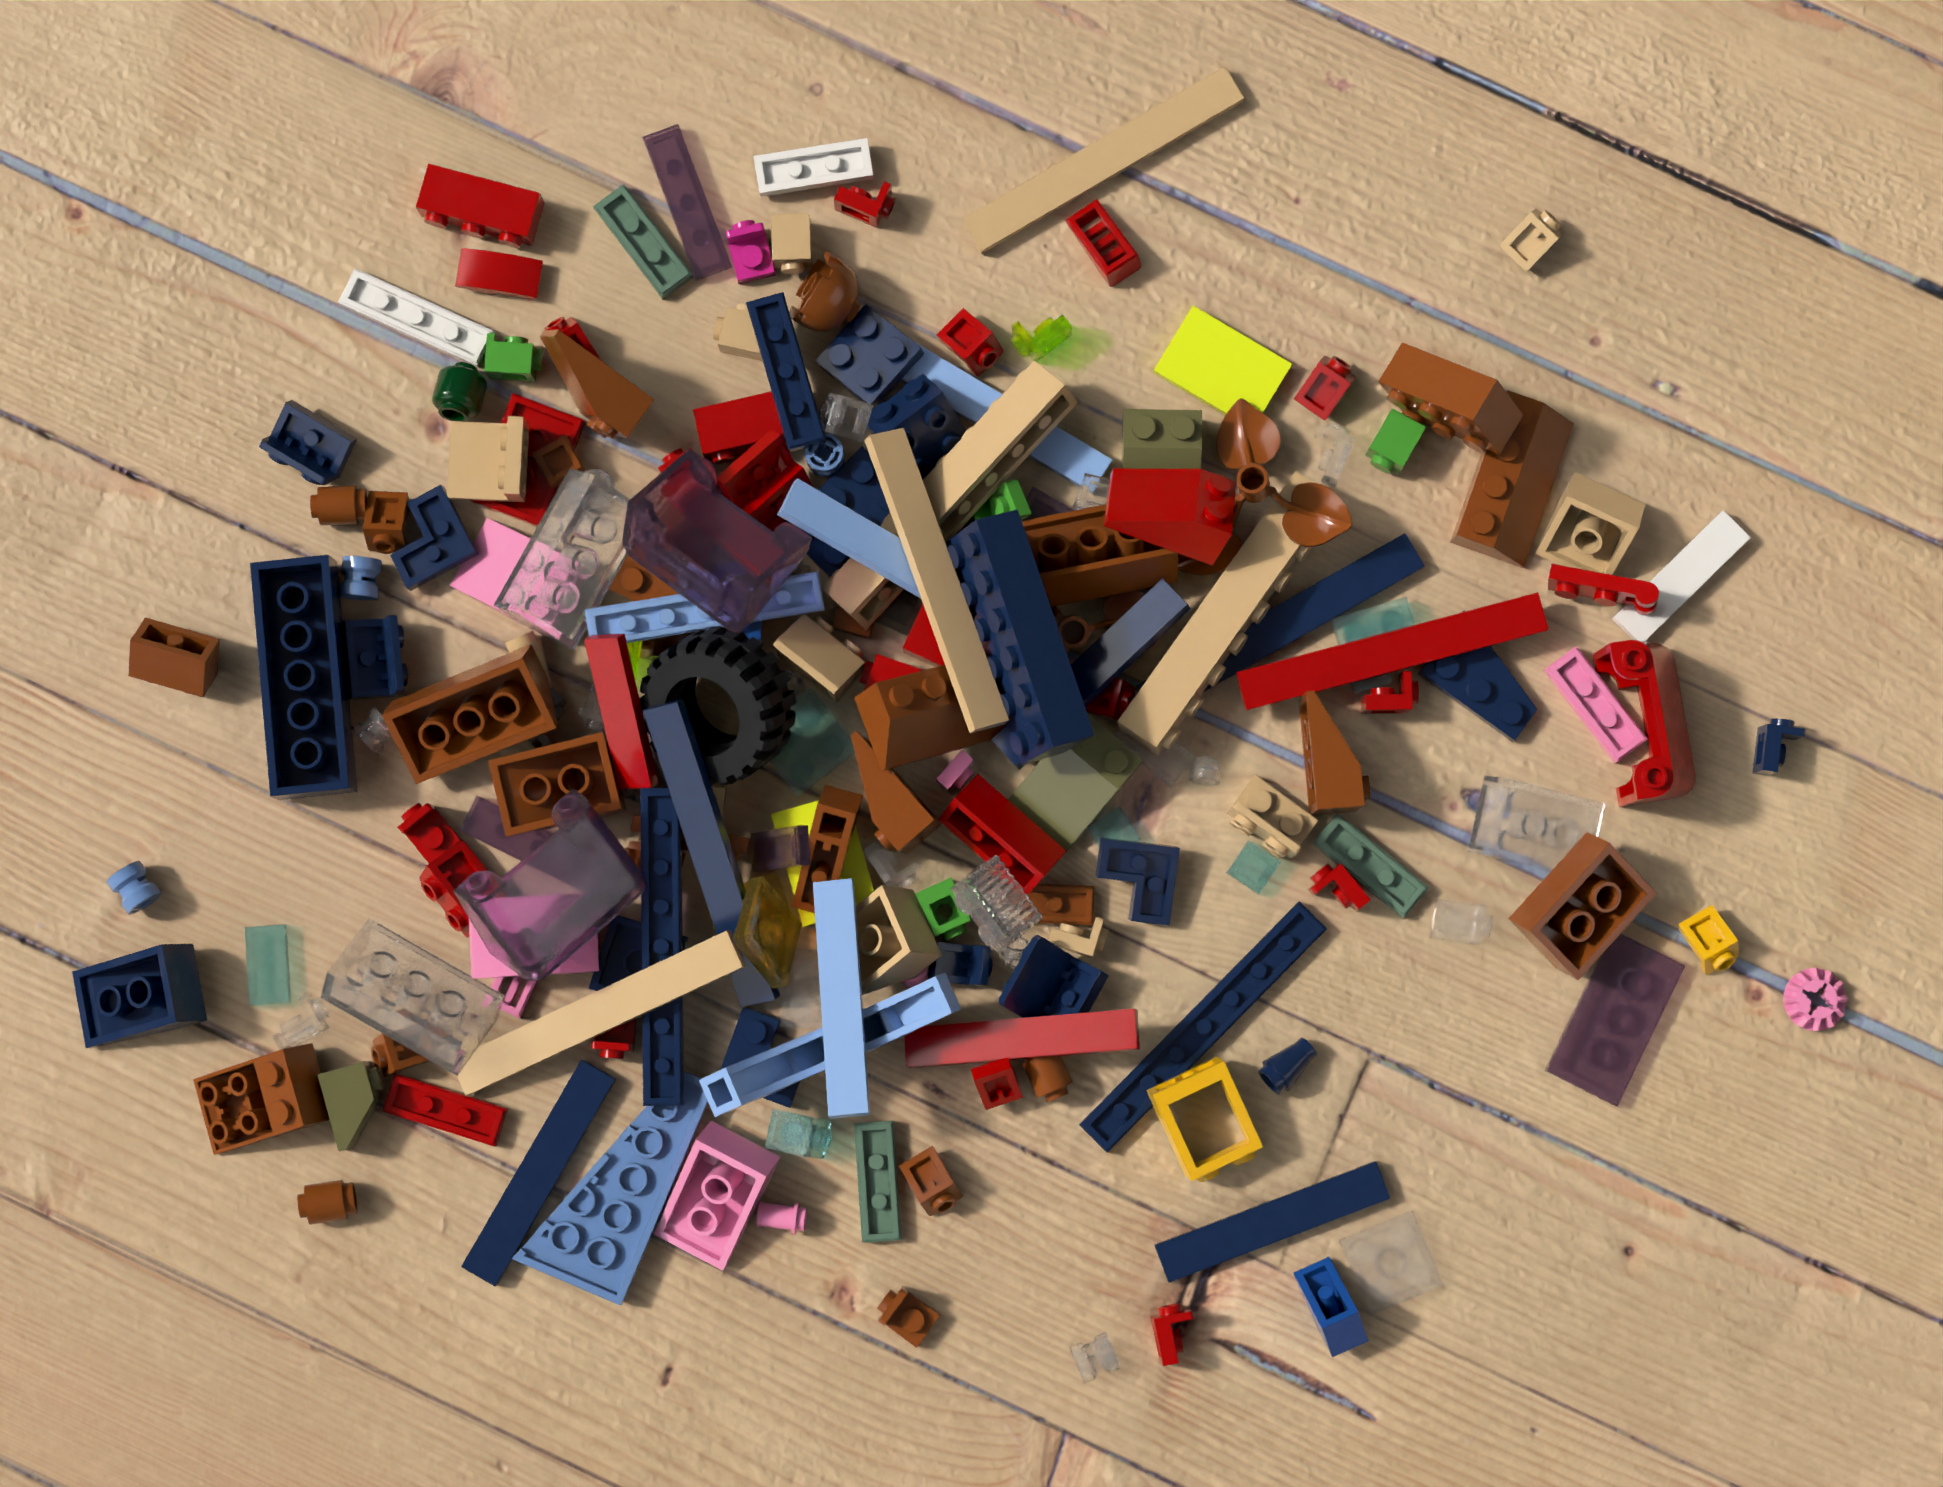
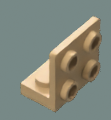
[447,416,530,502]
[1227,775,1318,860]

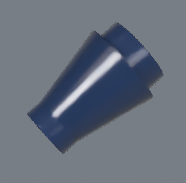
[1258,1037,1317,1094]

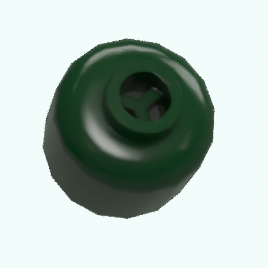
[432,362,487,422]

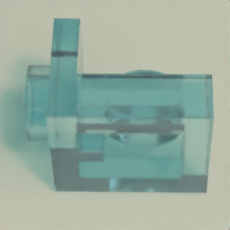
[765,1109,832,1159]

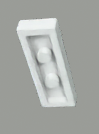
[753,138,874,197]

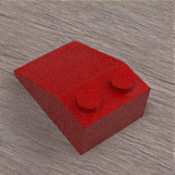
[1104,468,1236,566]

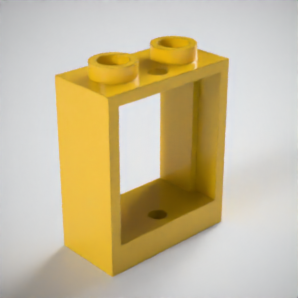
[1146,1057,1263,1182]

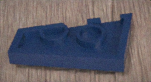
[1418,610,1537,742]

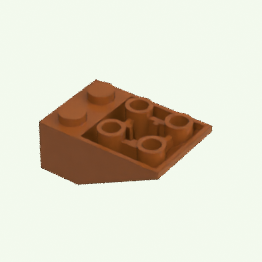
[193,1043,330,1155]

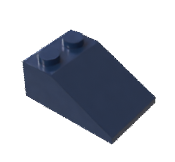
[72,944,207,1048]

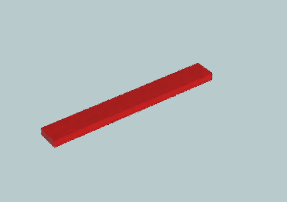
[1236,592,1549,711]

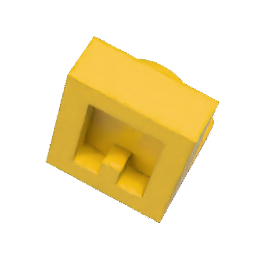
[1678,905,1739,975]

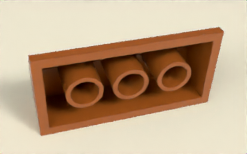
[1450,390,1574,568]
[1022,504,1178,607]
[382,644,558,784]
[854,665,1007,771]

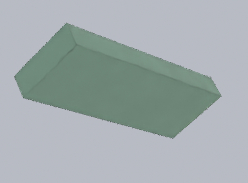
[593,184,693,300]
[1312,813,1429,918]
[854,1121,902,1243]

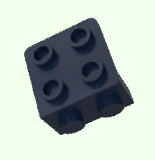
[861,374,966,480]
[999,935,1109,1018]

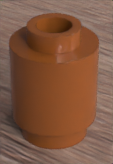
[310,485,368,526]
[1022,1056,1073,1102]
[297,1180,358,1225]

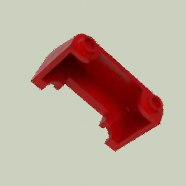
[1592,640,1696,807]

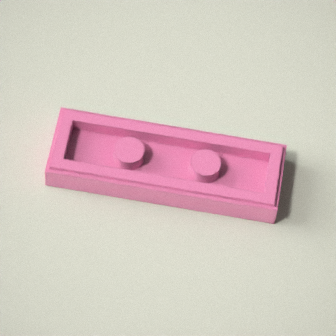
[1543,646,1647,763]

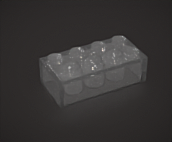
[321,918,505,1076]

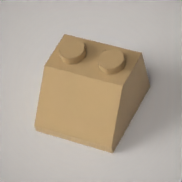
[1535,472,1646,575]
[772,614,865,702]
[856,885,942,995]

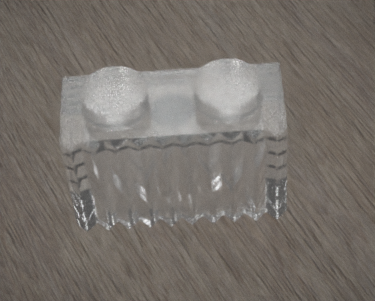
[950,855,1043,952]

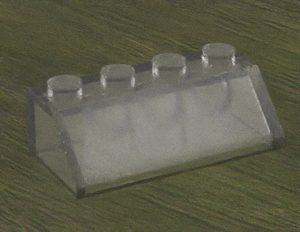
[494,468,650,650]

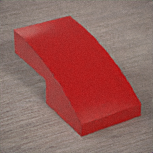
[455,248,543,300]

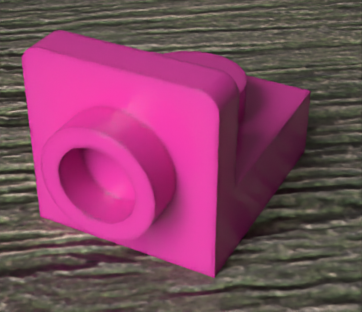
[726,220,776,284]

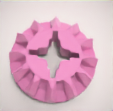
[1783,968,1848,1031]

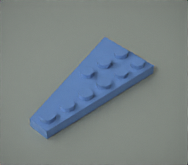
[512,1071,708,1306]

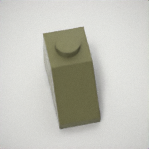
[318,1061,384,1151]

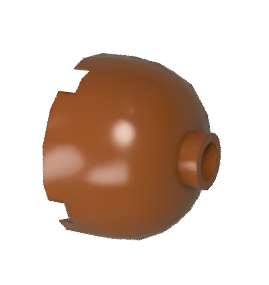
[789,252,861,332]

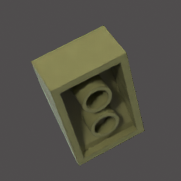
[1121,409,1202,469]
[1008,712,1143,851]

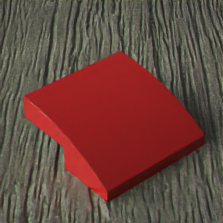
[715,429,813,536]

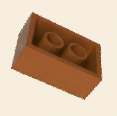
[1378,342,1523,455]
[1508,832,1657,980]

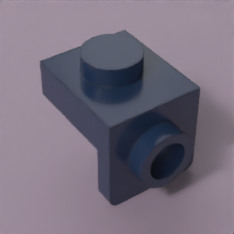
[928,942,993,986]

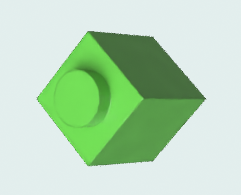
[1365,408,1426,474]

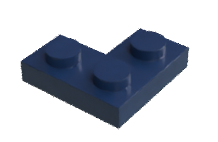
[390,484,479,591]
[1095,837,1180,925]
[720,1007,800,1108]

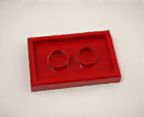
[470,393,586,529]

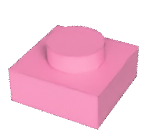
[936,750,974,792]

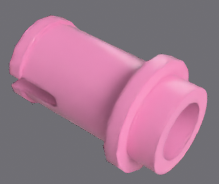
[756,1201,807,1235]

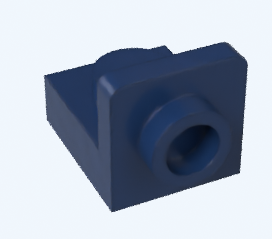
[1752,718,1806,775]

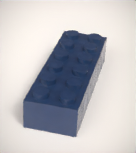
[946,509,1094,765]
[250,555,358,800]

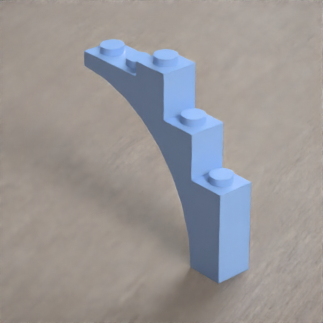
[699,973,961,1117]

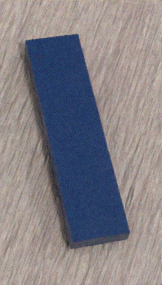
[746,292,827,452]

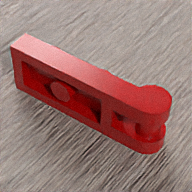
[1548,564,1659,615]

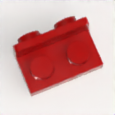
[419,840,509,938]

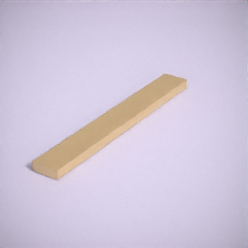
[962,66,1244,254]
[864,428,1009,733]
[451,930,746,1096]

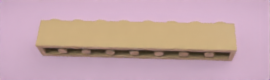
[822,360,1078,630]
[1118,471,1314,756]

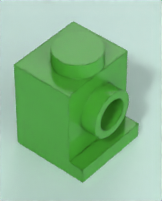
[484,333,544,382]
[915,878,971,941]

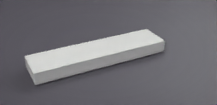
[338,268,495,368]
[1612,510,1751,641]

